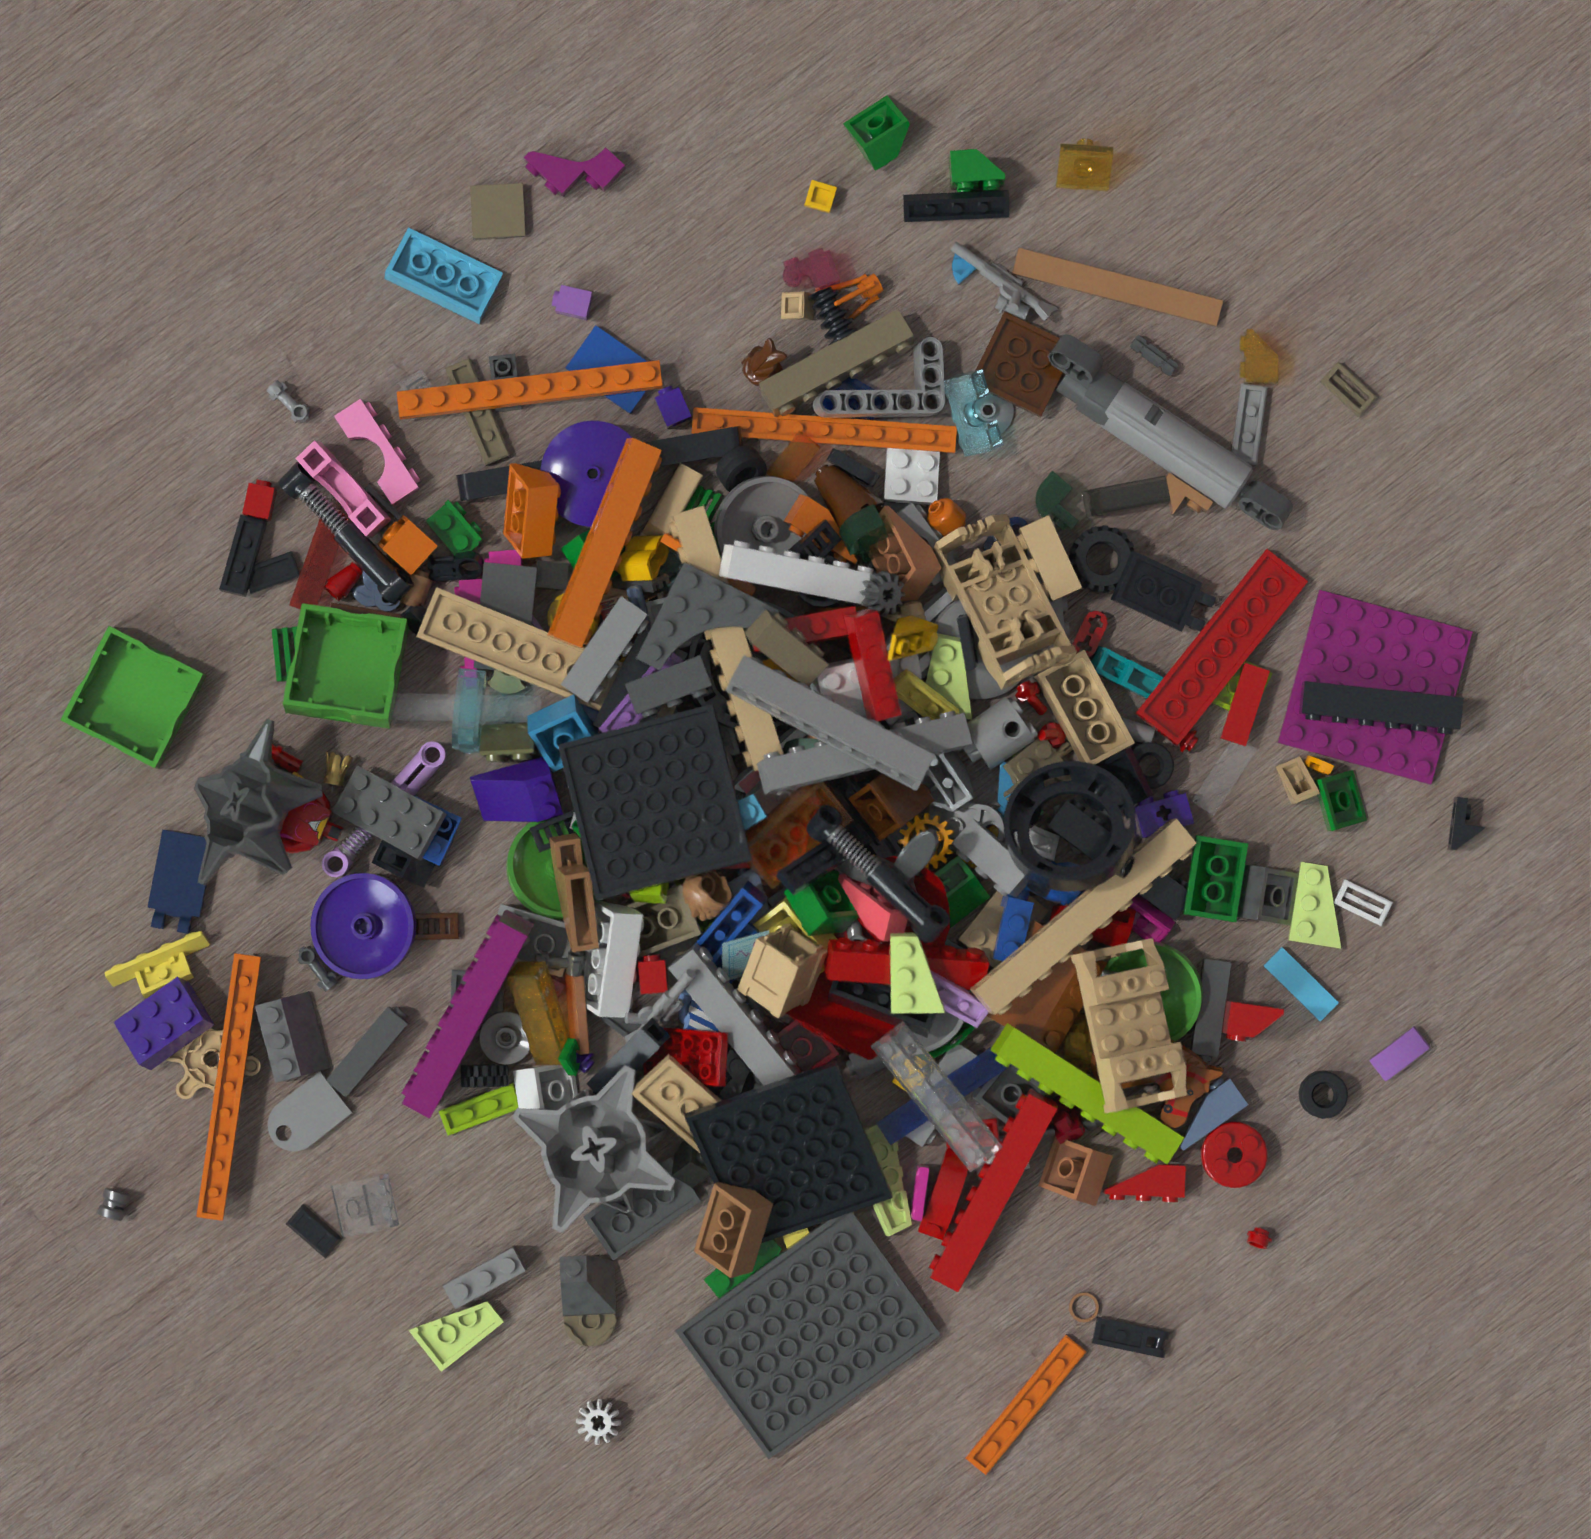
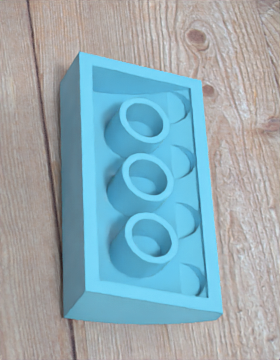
[384,227,503,324]

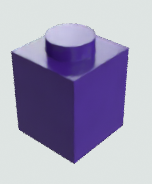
[655,386,692,429]

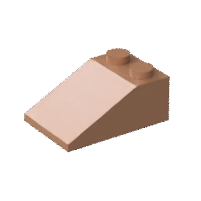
[861,506,941,601]

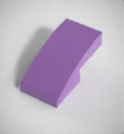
[1369,1026,1430,1082]

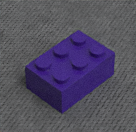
[114,977,215,1070]

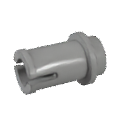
[995,294,1030,320]

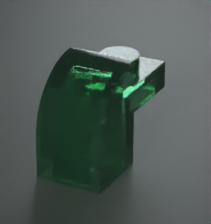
[1034,471,1079,531]
[839,504,888,563]

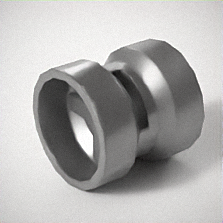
[97,1188,130,1221]

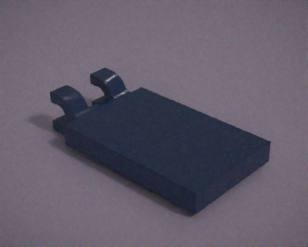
[147,829,207,934]

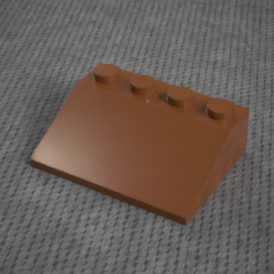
[987,920,1107,1054]

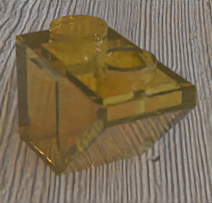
[1239,329,1278,385]
[1063,1013,1092,1074]

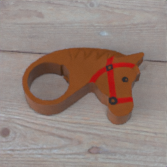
[1091,1039,1224,1128]

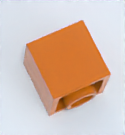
[377,515,438,575]

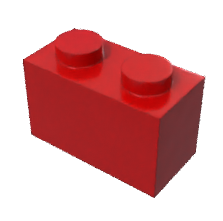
[638,954,669,994]

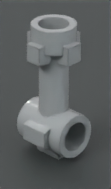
[267,380,310,423]

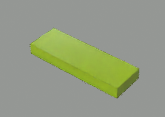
[439,1083,519,1136]

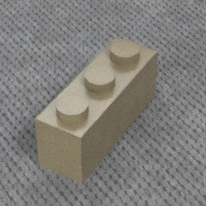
[744,610,828,686]

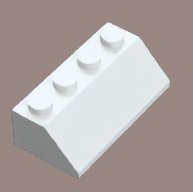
[582,900,644,1017]

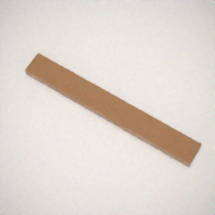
[1012,248,1223,327]

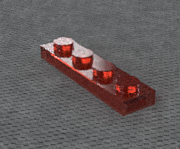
[289,511,349,610]

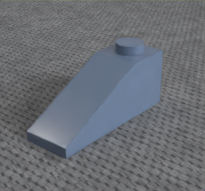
[1179,1077,1248,1151]

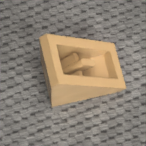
[1276,756,1319,804]

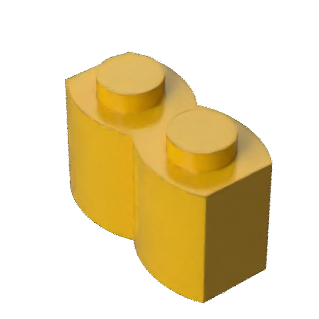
[617,535,669,581]

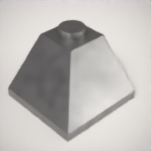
[560,1256,616,1317]

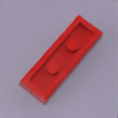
[1220,663,1270,747]

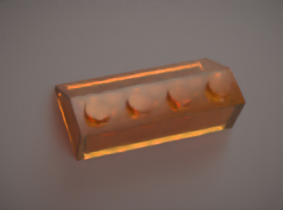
[746,782,853,889]

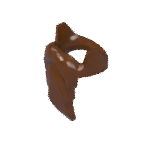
[741,338,787,386]

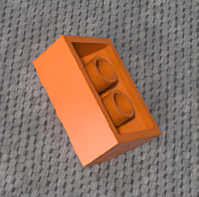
[503,463,561,559]

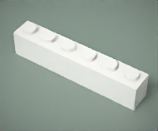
[719,541,874,605]

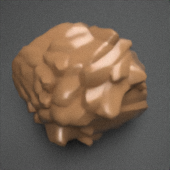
[682,870,733,921]

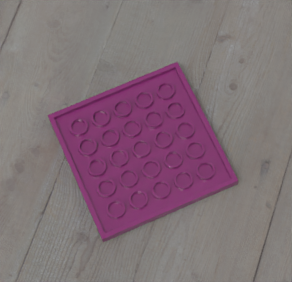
[1277,590,1473,785]

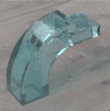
[452,668,487,754]

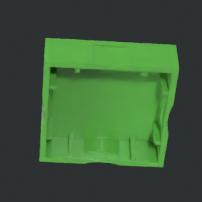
[282,603,409,729]
[61,626,207,769]

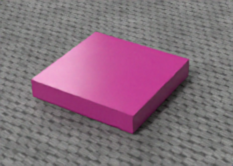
[910,1164,929,1221]

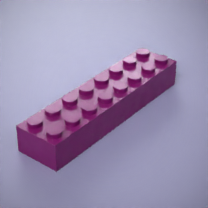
[401,909,534,1119]

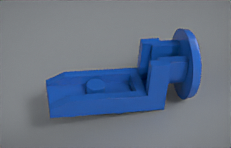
[993,886,1034,961]

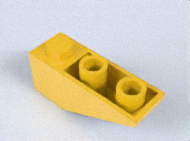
[888,615,939,661]

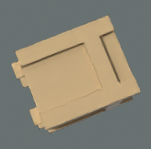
[737,923,828,1019]

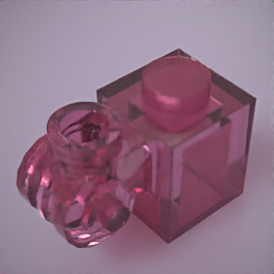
[783,248,840,291]

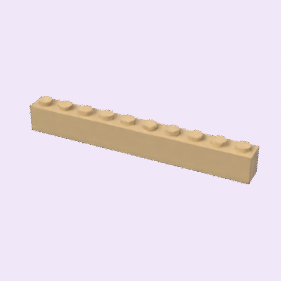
[669,506,783,771]
[970,819,1197,1015]

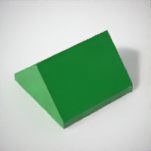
[1314,770,1367,832]

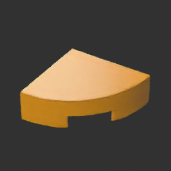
[1304,755,1334,775]

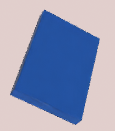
[565,325,648,414]

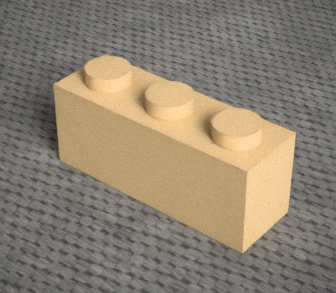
[1016,515,1082,602]

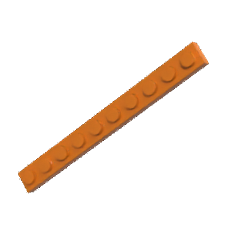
[397,360,663,420]
[691,407,957,454]
[196,953,262,1221]

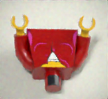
[280,772,343,854]

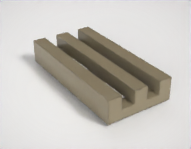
[1320,362,1377,417]

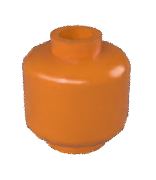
[927,498,966,537]

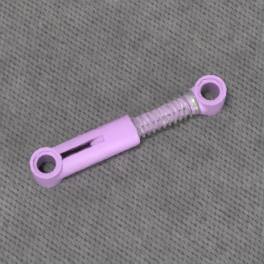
[322,741,447,877]

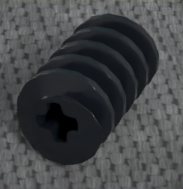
[808,287,858,346]

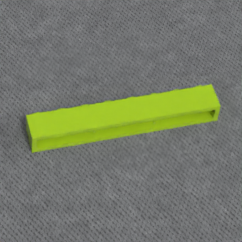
[990,1023,1184,1164]

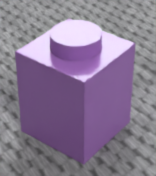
[552,285,593,320]

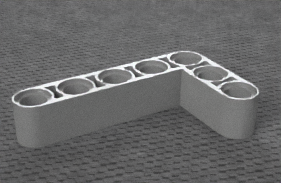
[813,337,945,418]

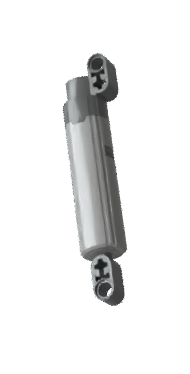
[1048,334,1293,530]

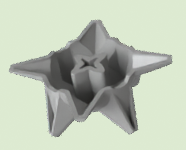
[513,1066,676,1233]

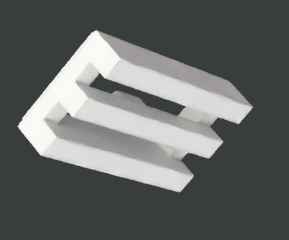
[1334,879,1393,926]

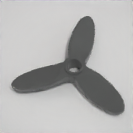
[837,829,939,944]

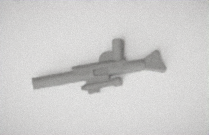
[950,241,1058,321]
[625,969,696,1043]

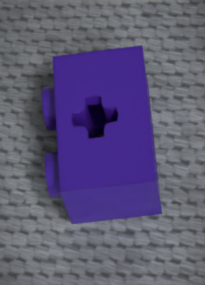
[1134,790,1194,838]

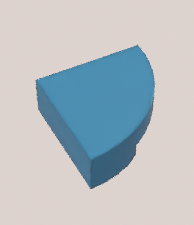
[952,253,977,285]

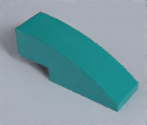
[1091,646,1164,699]

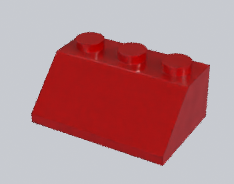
[1222,1001,1284,1042]

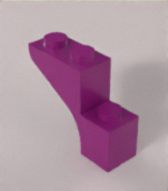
[524,147,626,197]

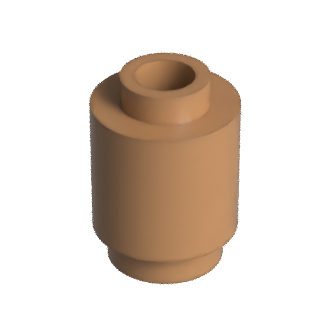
[400,569,433,607]

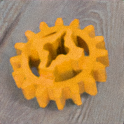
[898,813,955,869]

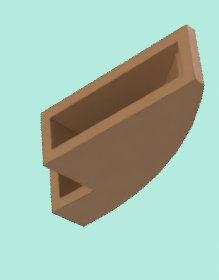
[549,833,599,952]

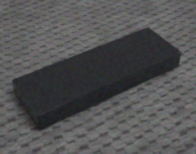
[219,514,267,597]

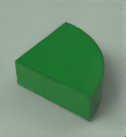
[558,1038,580,1076]

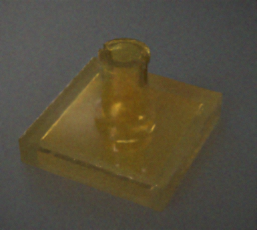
[1056,138,1113,191]

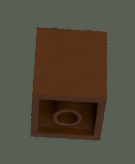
[848,773,935,841]

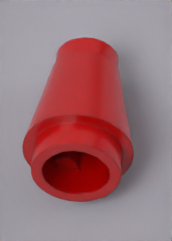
[324,562,363,601]

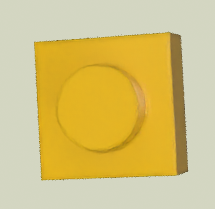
[804,180,837,214]

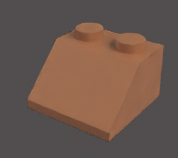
[1038,1136,1113,1206]

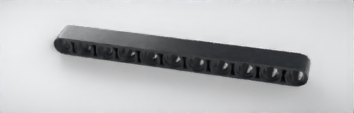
[456,426,743,501]

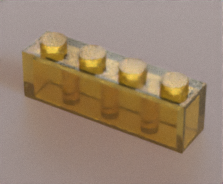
[507,961,570,1065]

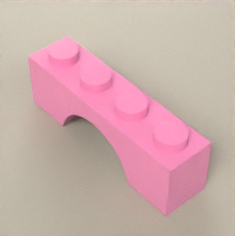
[334,399,421,506]
[295,440,392,538]

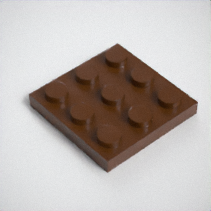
[970,311,1063,418]

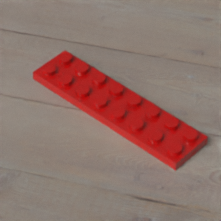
[1136,549,1308,746]

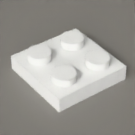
[883,448,940,505]

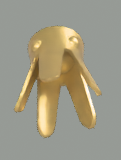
[323,752,353,792]

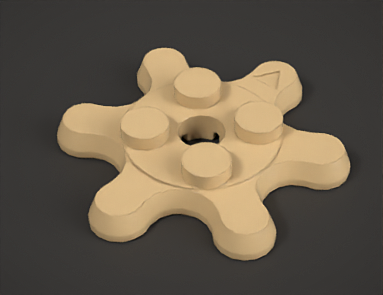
[166,1028,261,1099]

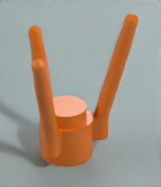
[815,273,884,320]

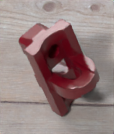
[1052,1095,1085,1144]

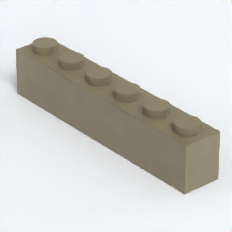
[759,309,914,417]

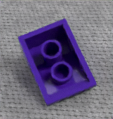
[470,757,563,822]

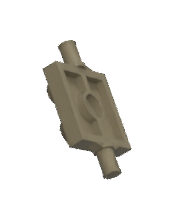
[1003,737,1073,800]

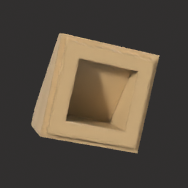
[781,292,814,320]

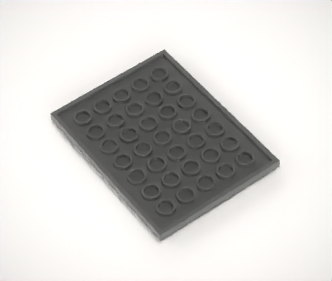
[675,1212,941,1459]

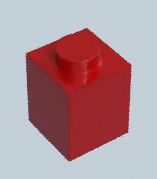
[242,479,277,521]

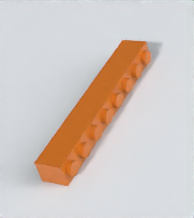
[547,438,662,648]

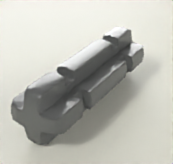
[1130,335,1178,376]

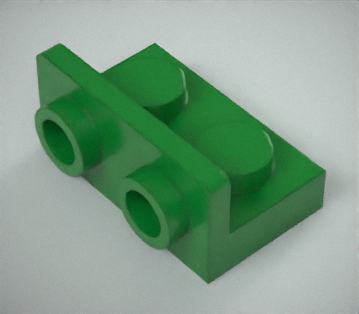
[426,500,484,556]

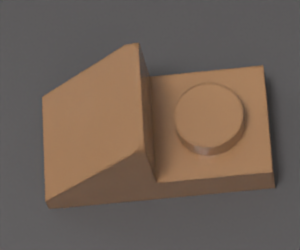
[1164,473,1213,515]

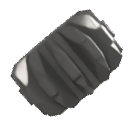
[859,571,906,617]

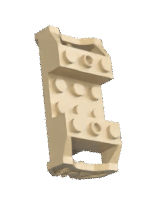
[933,514,1077,690]
[1071,938,1187,1113]

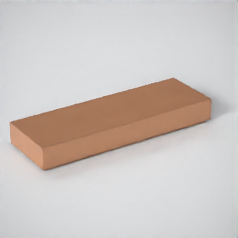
[565,972,590,1055]

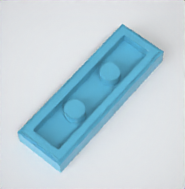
[1263,947,1339,1022]

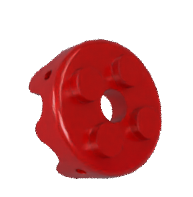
[1200,1121,1268,1188]

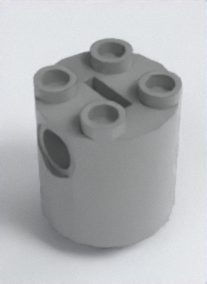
[963,697,1038,770]

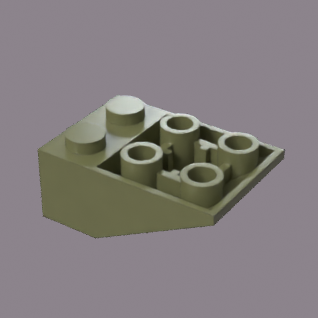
[480,723,538,762]

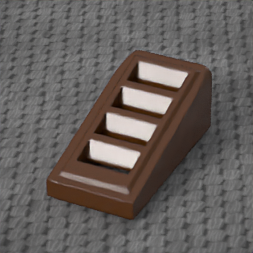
[414,913,459,941]

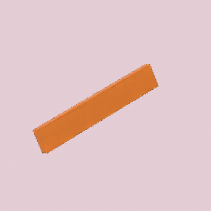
[965,1334,1087,1475]

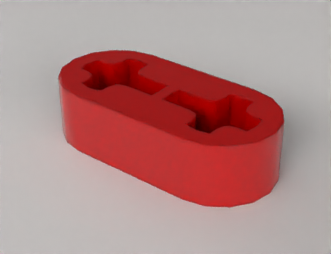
[1072,611,1108,657]

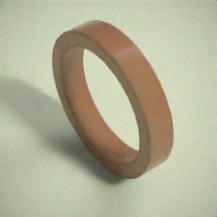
[1069,1292,1099,1322]

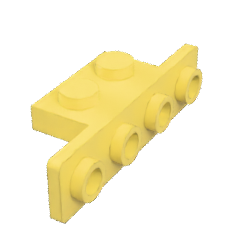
[104,931,210,999]

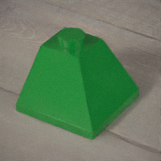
[843,95,910,171]

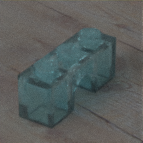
[943,369,1004,457]

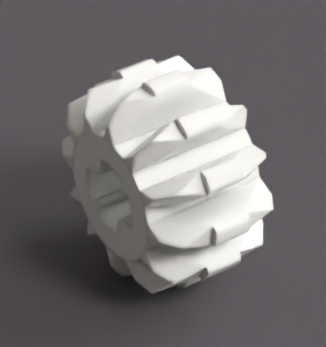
[576,1399,621,1445]

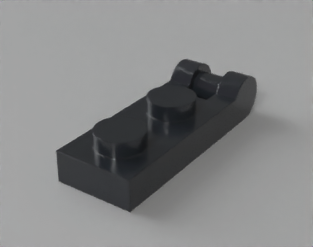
[1092,1317,1170,1358]

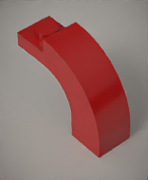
[918,1148,974,1240]

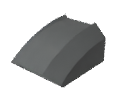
[972,1059,1047,1123]

